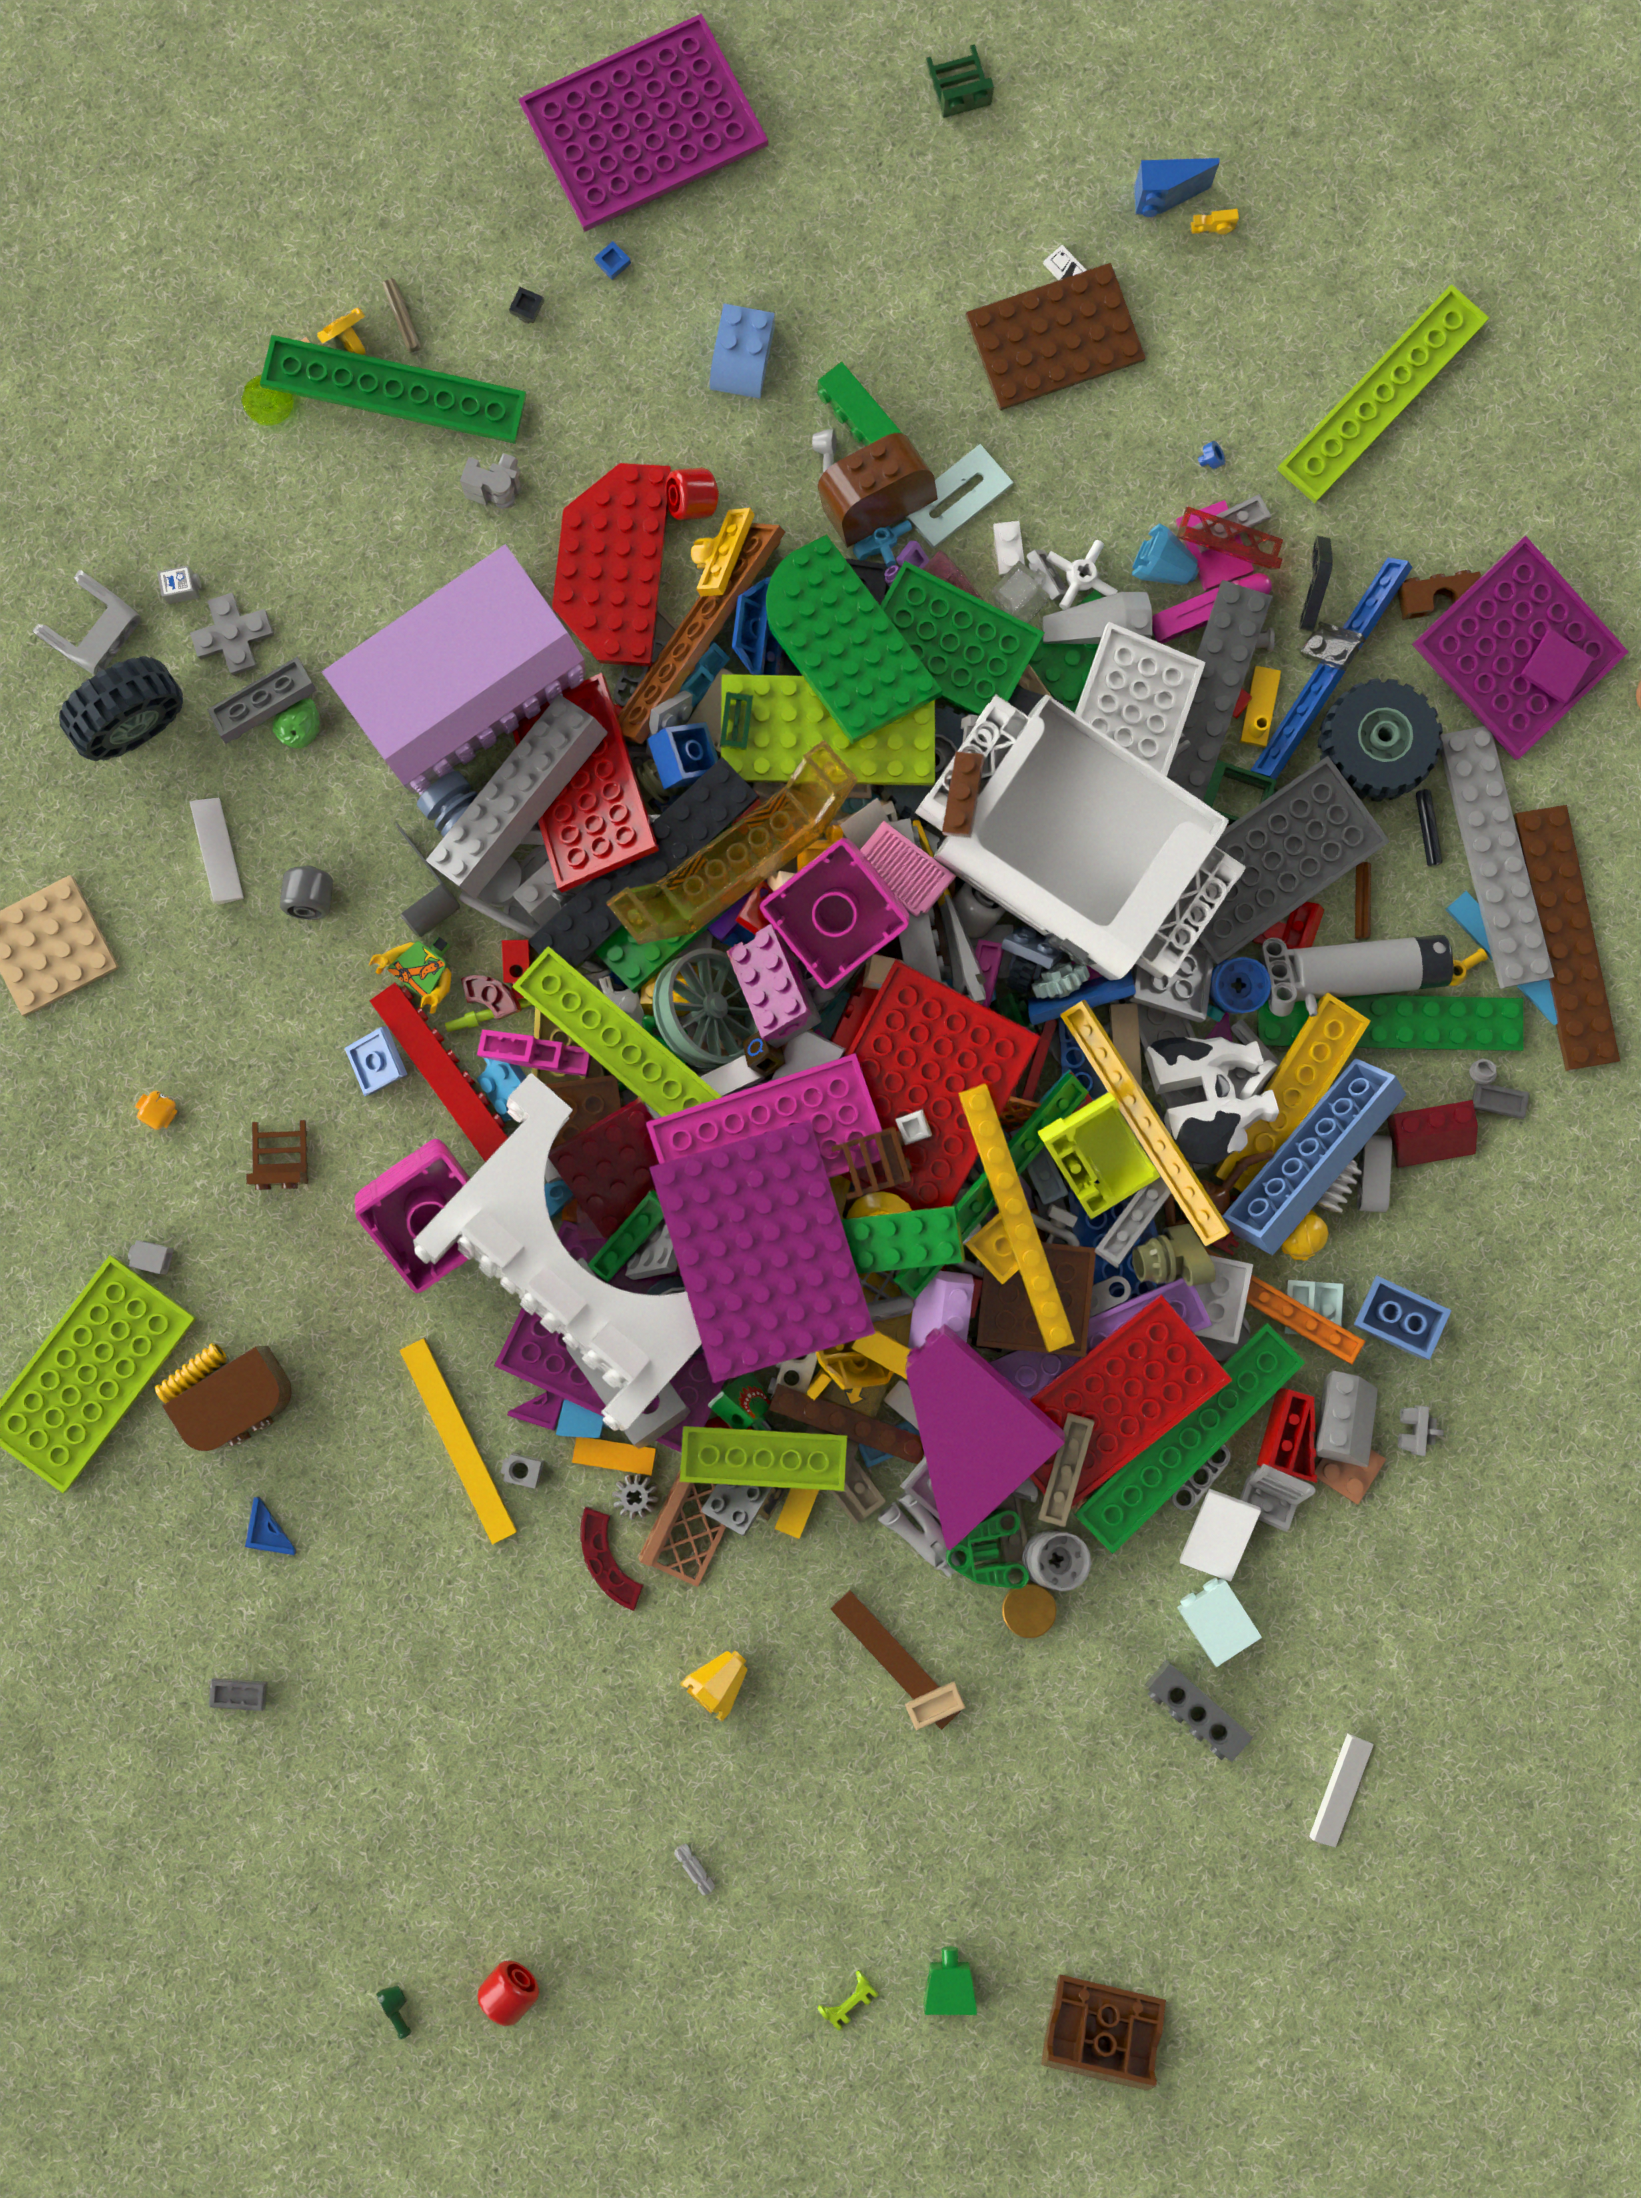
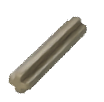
[382,278,421,353]

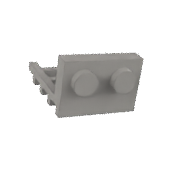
[1239,1464,1316,1532]

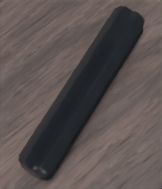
[1416,789,1443,866]

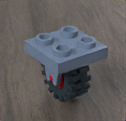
[1001,926,1065,995]

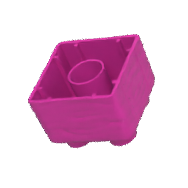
[760,838,910,989]
[355,1139,471,1293]

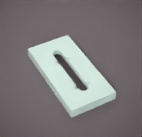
[906,444,1013,550]

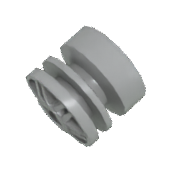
[1022,1530,1091,1591]

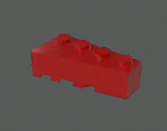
[829,952,885,1058]

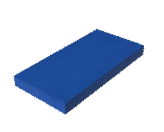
[1028,970,1136,1025]

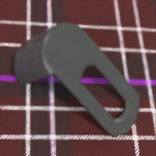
[395,822,460,937]

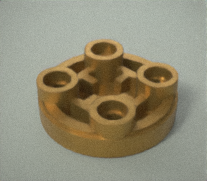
[1002,1582,1057,1638]

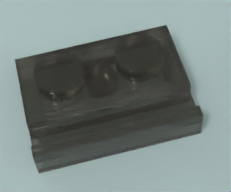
[1300,621,1366,671]

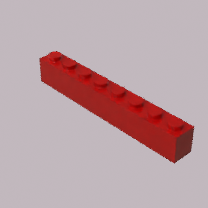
[369,982,512,1163]

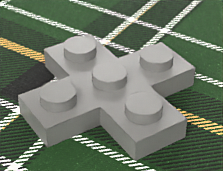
[190,593,274,675]

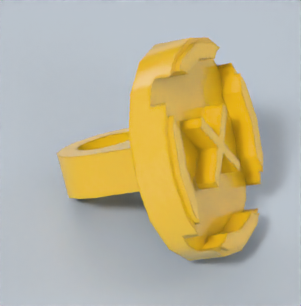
[317,307,366,355]

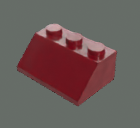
[1387,1100,1478,1168]

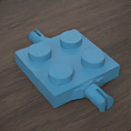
[477,1058,527,1122]

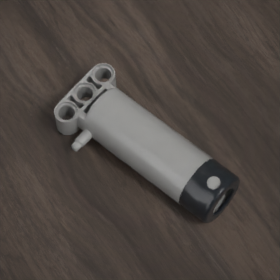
[1259,935,1454,1017]

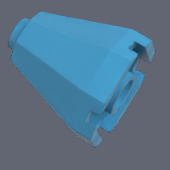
[1132,523,1199,585]

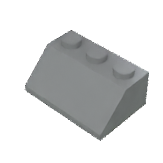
[512,861,591,928]
[1315,1371,1378,1467]

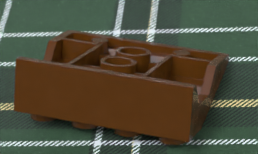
[1041,1974,1166,2091]

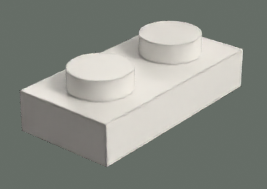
[993,521,1025,577]

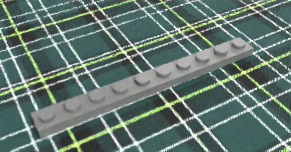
[1095,1057,1267,1267]

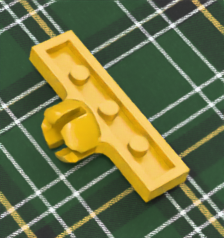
[691,508,755,597]

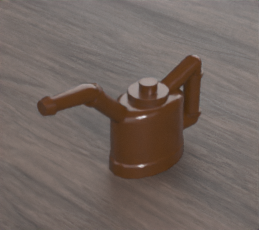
[1163,1150,1274,1238]

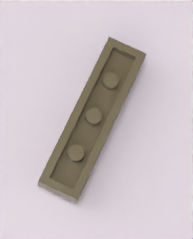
[1039,1413,1094,1527]

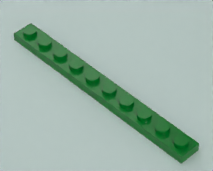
[893,1073,1089,1299]

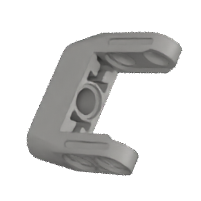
[32,570,141,675]

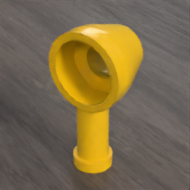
[1449,948,1488,986]

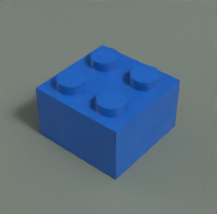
[647,722,719,790]

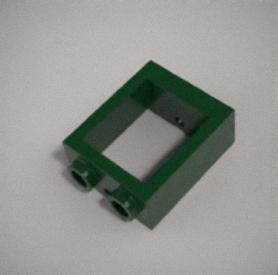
[1202,760,1278,826]

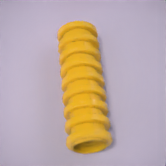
[155,1343,227,1404]

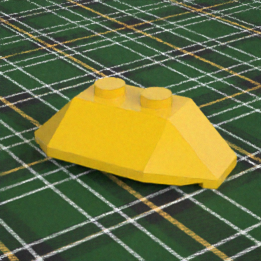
[815,1340,894,1390]

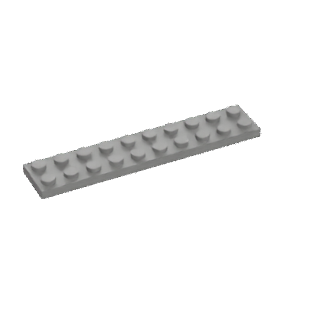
[1439,726,1554,989]

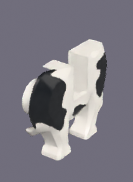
[1145,1037,1279,1165]

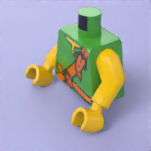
[369,936,452,1014]

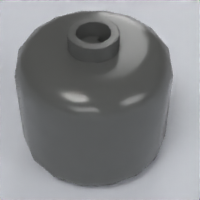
[280,866,333,920]

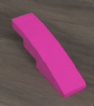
[477,1029,592,1077]

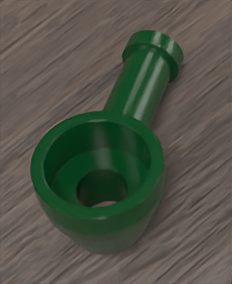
[376,1986,411,2040]

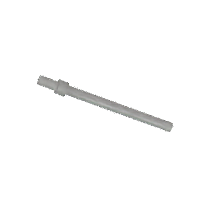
[458,891,604,973]

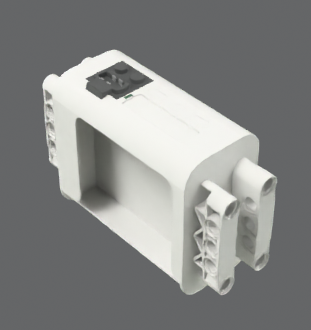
[915,694,1245,980]

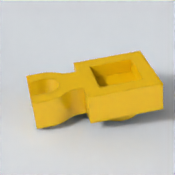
[1190,209,1239,235]

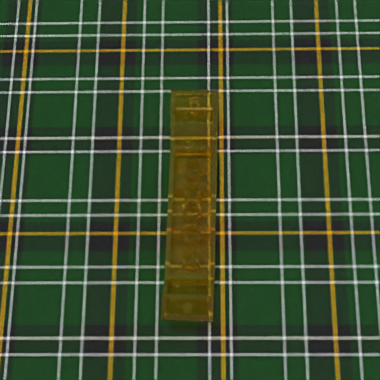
[606,740,858,945]

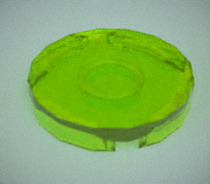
[241,374,294,426]

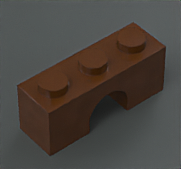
[1397,570,1481,620]

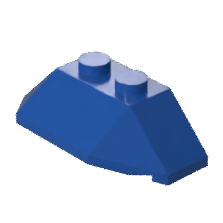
[732,576,782,676]

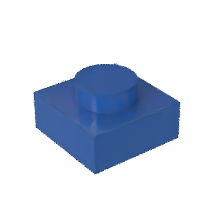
[594,241,631,280]

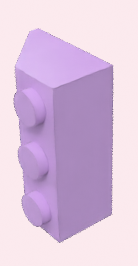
[908,1271,974,1349]

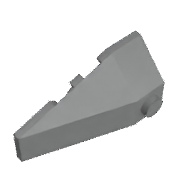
[1043,592,1152,644]

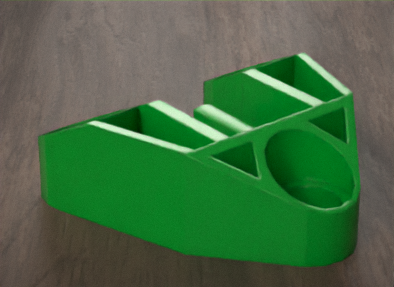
[946,1508,1029,1589]

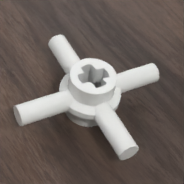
[1046,540,1118,610]

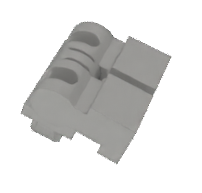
[460,454,521,509]

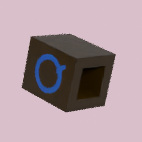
[742,1031,786,1077]

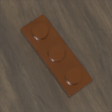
[942,751,985,838]

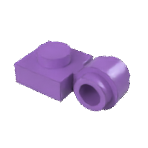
[884,541,930,587]

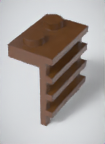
[246,1120,308,1190]
[831,1126,913,1200]

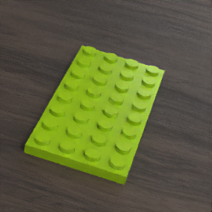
[721,674,935,785]
[0,1255,197,1494]

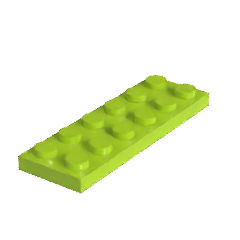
[680,1426,847,1491]

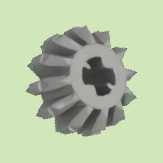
[612,1473,658,1520]

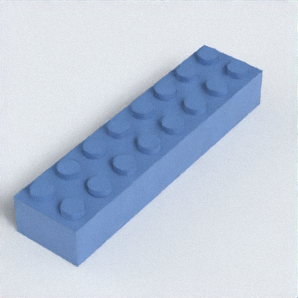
[1222,1058,1406,1255]

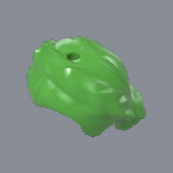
[272,698,320,749]

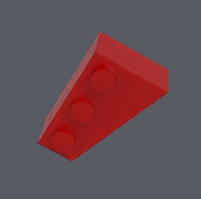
[1256,1388,1317,1483]

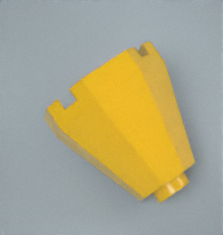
[680,1650,748,1721]

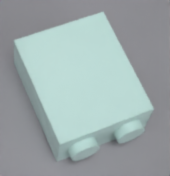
[1177,1578,1262,1667]

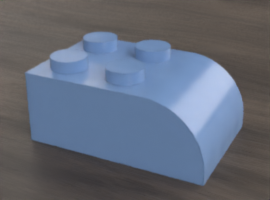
[710,304,775,399]
[1354,1276,1452,1360]

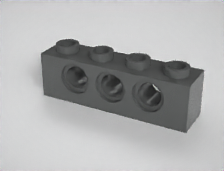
[1145,1660,1253,1762]

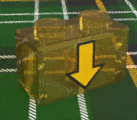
[825,1378,887,1418]

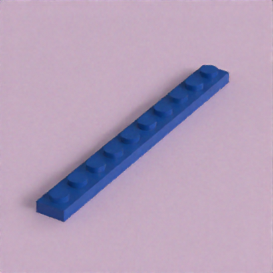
[1250,557,1413,780]

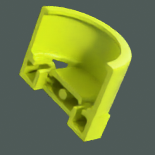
[1038,1092,1160,1219]

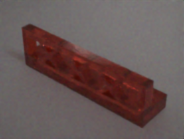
[1176,507,1284,570]

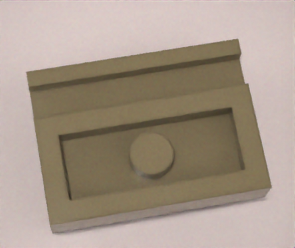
[829,1458,887,1525]

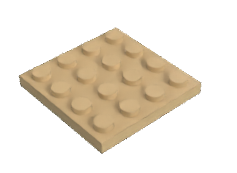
[0,875,119,1017]

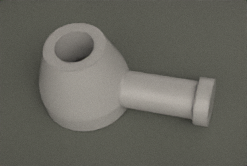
[812,429,837,473]

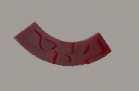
[580,1506,644,1611]

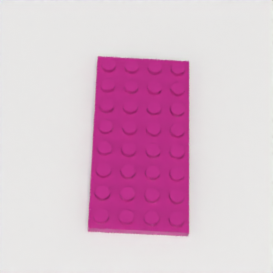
[646,1054,882,1179]

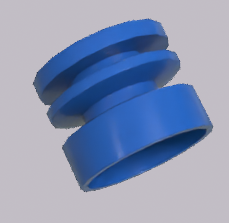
[1209,957,1271,1014]

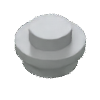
[1469,1059,1497,1085]

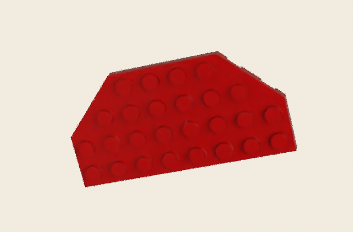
[552,463,672,667]

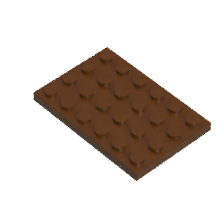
[965,263,1146,411]

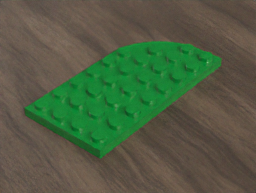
[766,534,943,744]

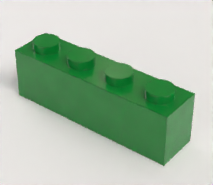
[817,361,902,447]

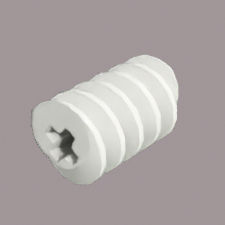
[1315,1160,1362,1213]

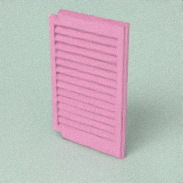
[860,821,956,917]

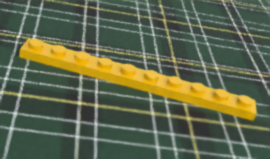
[1060,999,1230,1246]
[958,1084,1075,1352]

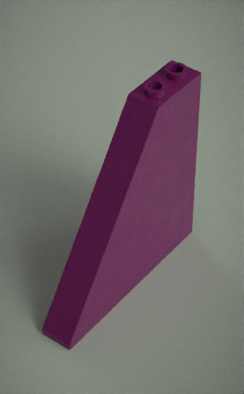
[905,1323,1065,1550]

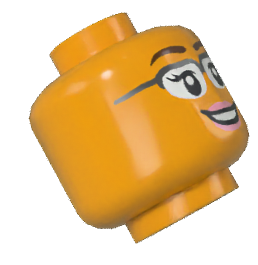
[135,1091,178,1130]

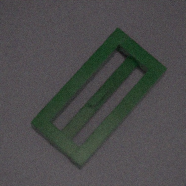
[720,692,753,750]

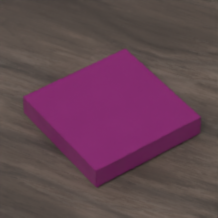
[1520,630,1594,704]

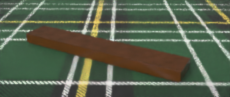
[830,1589,961,1730]

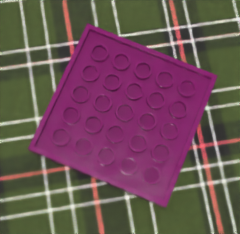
[1411,536,1629,760]

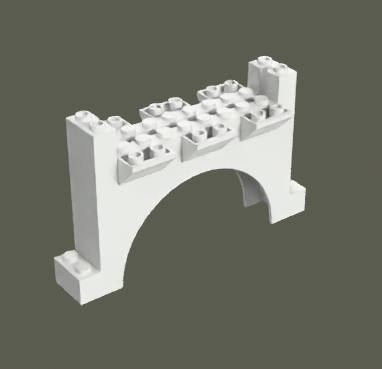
[414,1073,702,1431]

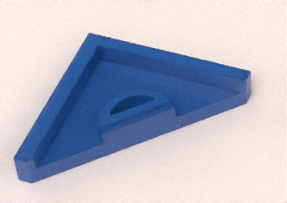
[245,1497,296,1555]

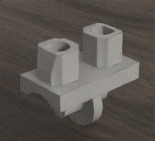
[1397,1405,1444,1456]

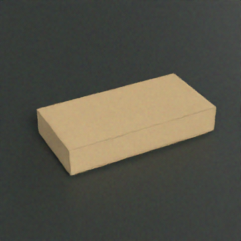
[905,1681,966,1730]

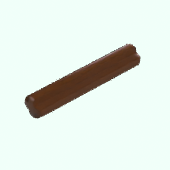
[1355,862,1371,940]

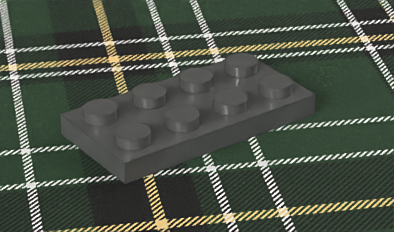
[207,656,316,744]

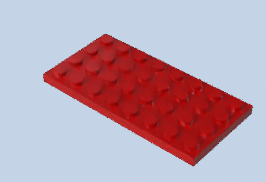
[513,673,659,893]
[1029,1294,1232,1507]

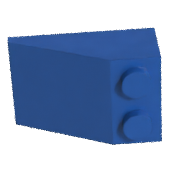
[1134,158,1220,217]

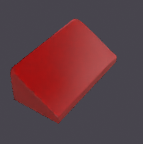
[1282,901,1325,950]

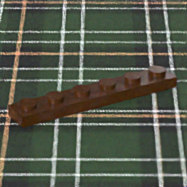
[768,1384,924,1465]

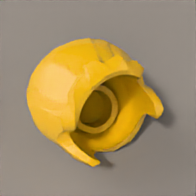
[1281,1209,1329,1261]

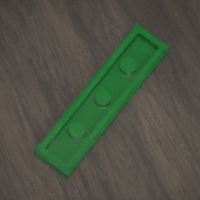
[587,1189,664,1283]

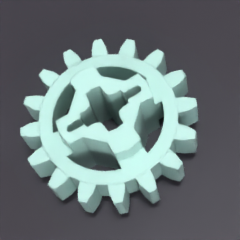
[1031,962,1090,999]

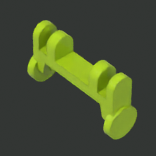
[817,1969,879,2031]

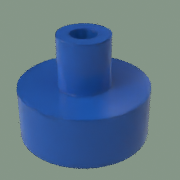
[1198,441,1225,469]

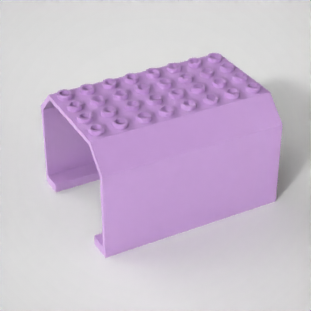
[322,544,586,795]

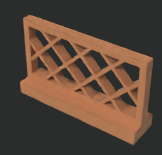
[638,1468,726,1587]

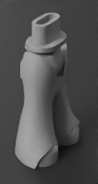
[877,1491,963,1577]

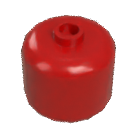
[665,467,719,520]
[477,1960,540,2026]

